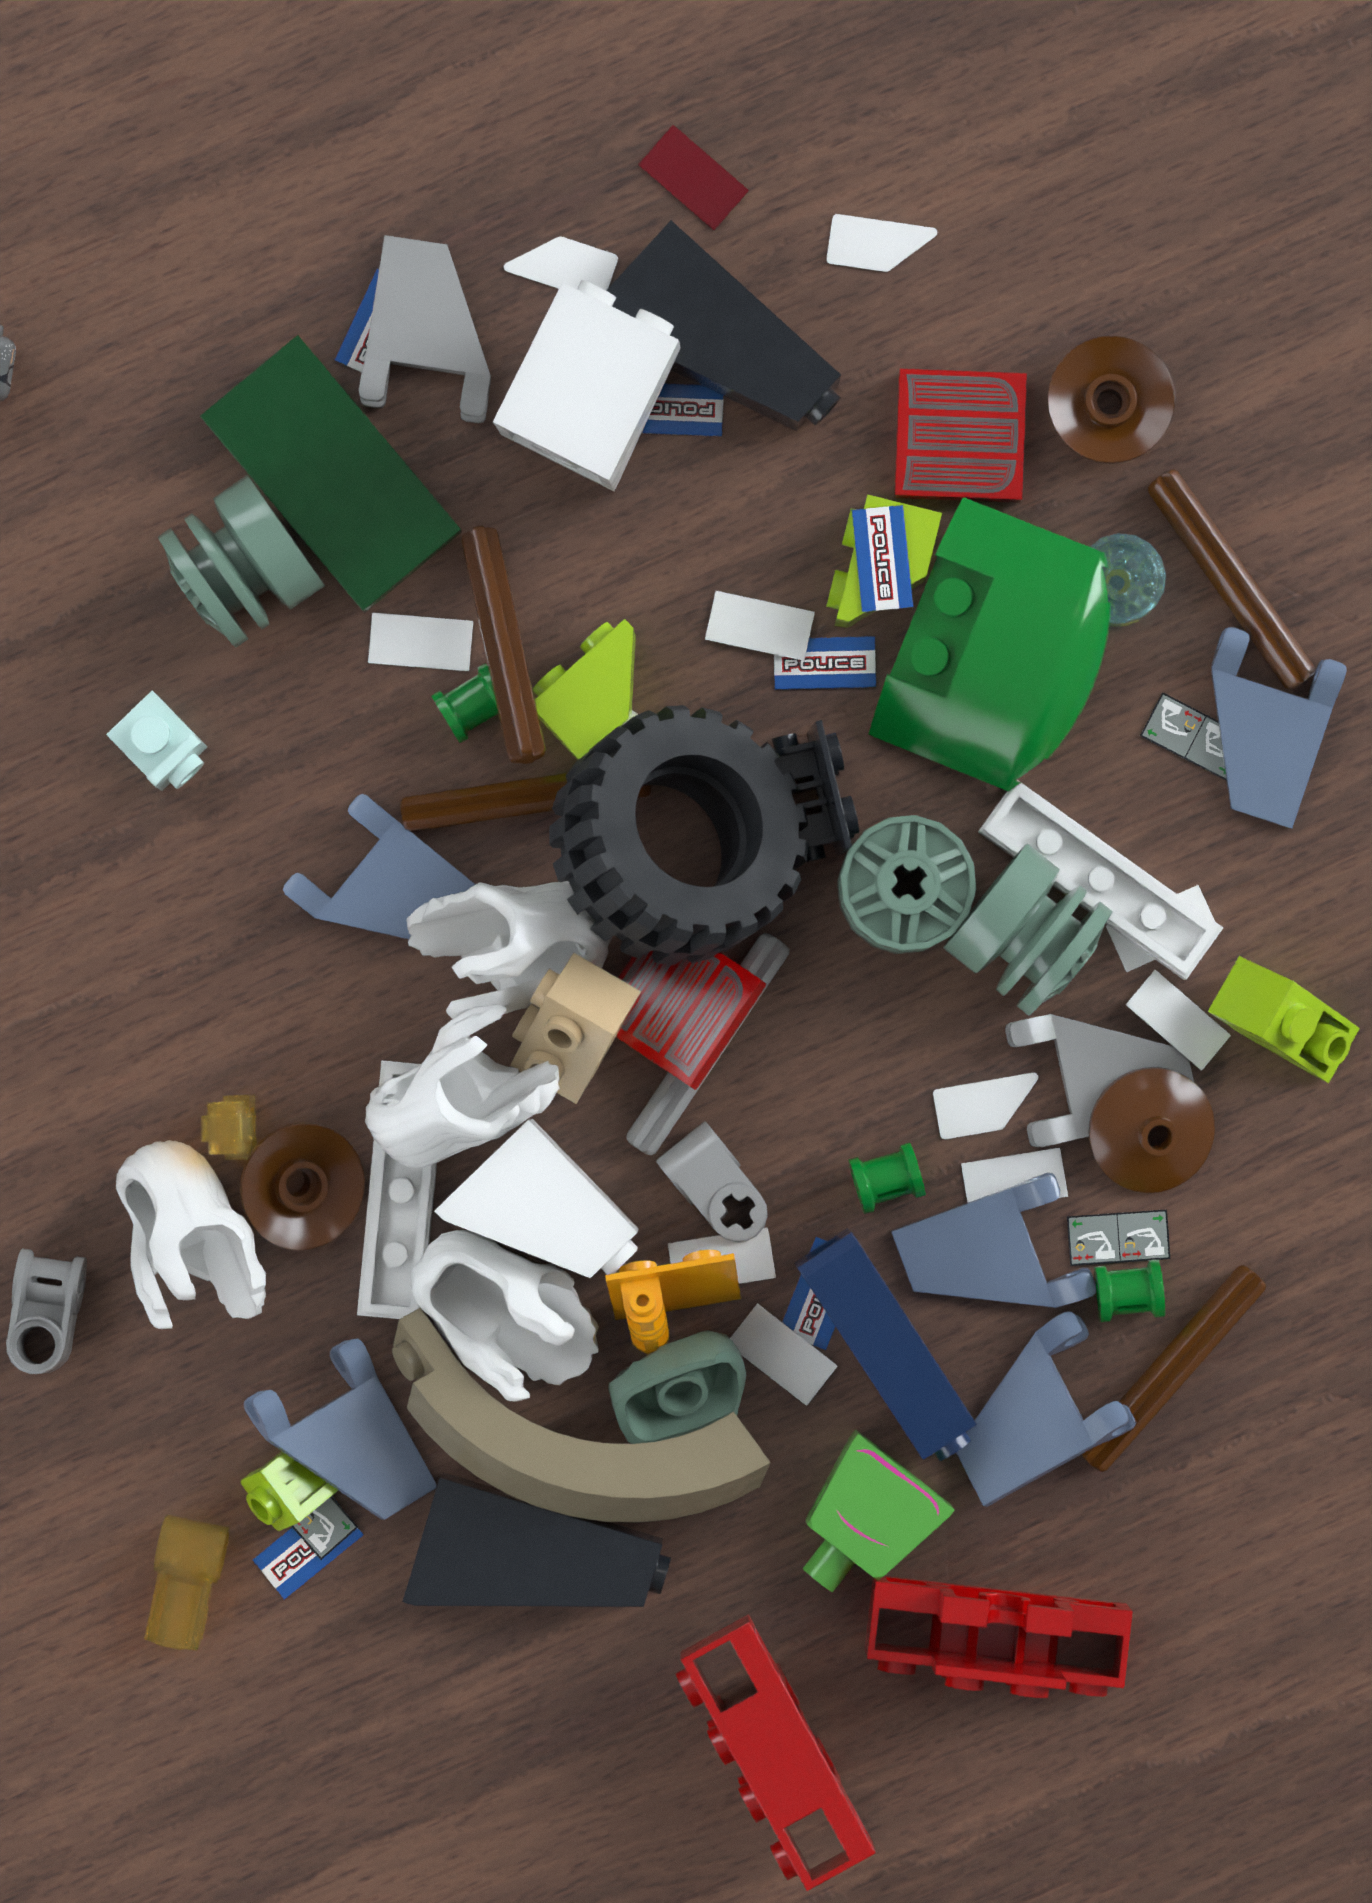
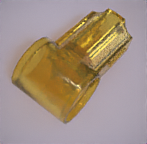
[144,1514,230,1651]

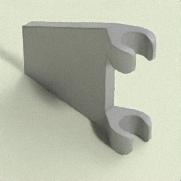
[359,235,491,423]
[1005,1014,1194,1147]

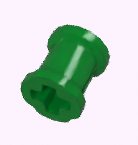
[431,663,498,743]
[848,1143,926,1214]
[1094,1260,1165,1322]

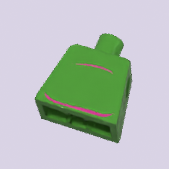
[803,1429,955,1593]

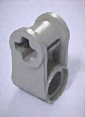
[656,1121,768,1242]
[6,1248,87,1374]

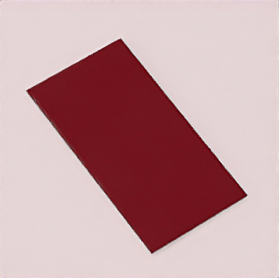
[638,125,749,230]

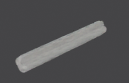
[626,933,790,1155]

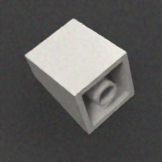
[493,280,681,491]
[435,1119,639,1278]

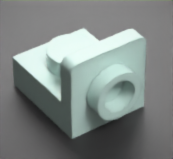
[106,691,207,791]

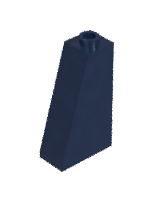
[794,1228,977,1461]

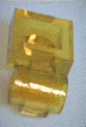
[201,1095,257,1160]

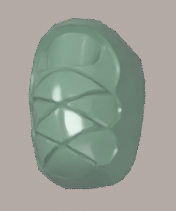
[608,1330,746,1444]

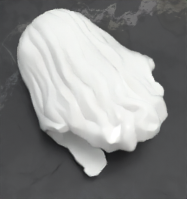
[407,881,612,1019]
[365,1004,560,1168]
[116,1140,266,1329]
[410,1230,599,1402]

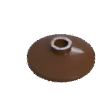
[1047,336,1175,464]
[1088,1067,1215,1193]
[240,1122,365,1250]

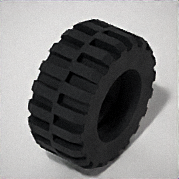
[549,705,809,965]

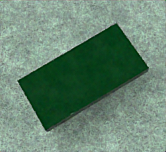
[200,335,462,613]

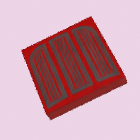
[894,368,1027,503]
[616,951,767,1090]

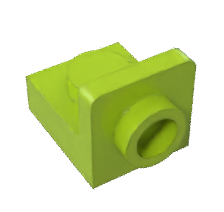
[240,1451,338,1531]

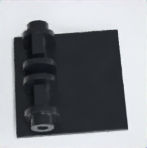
[772,720,859,862]

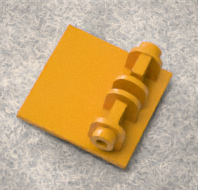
[605,1250,741,1354]

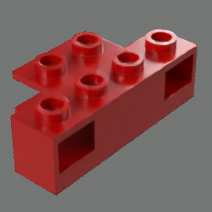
[865,1576,1133,1698]
[675,1614,876,1891]

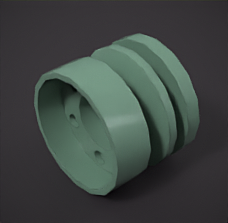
[158,475,325,648]
[837,815,977,954]
[943,844,1113,1016]

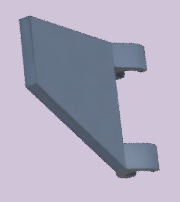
[1211,627,1347,829]
[283,794,476,939]
[891,1172,1096,1308]
[956,1312,1136,1507]
[244,1339,437,1520]

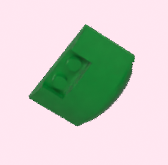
[868,497,1111,792]

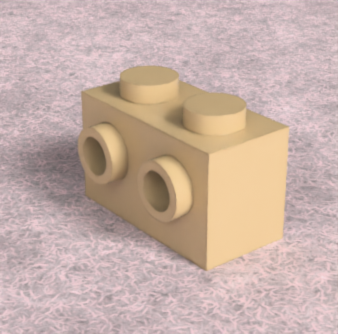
[510,952,641,1104]

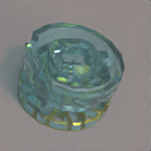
[1090,533,1166,628]

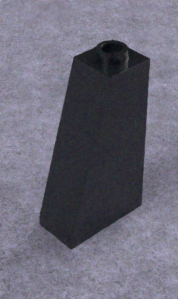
[606,220,841,431]
[402,1472,671,1607]

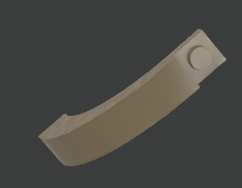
[392,1307,771,1523]

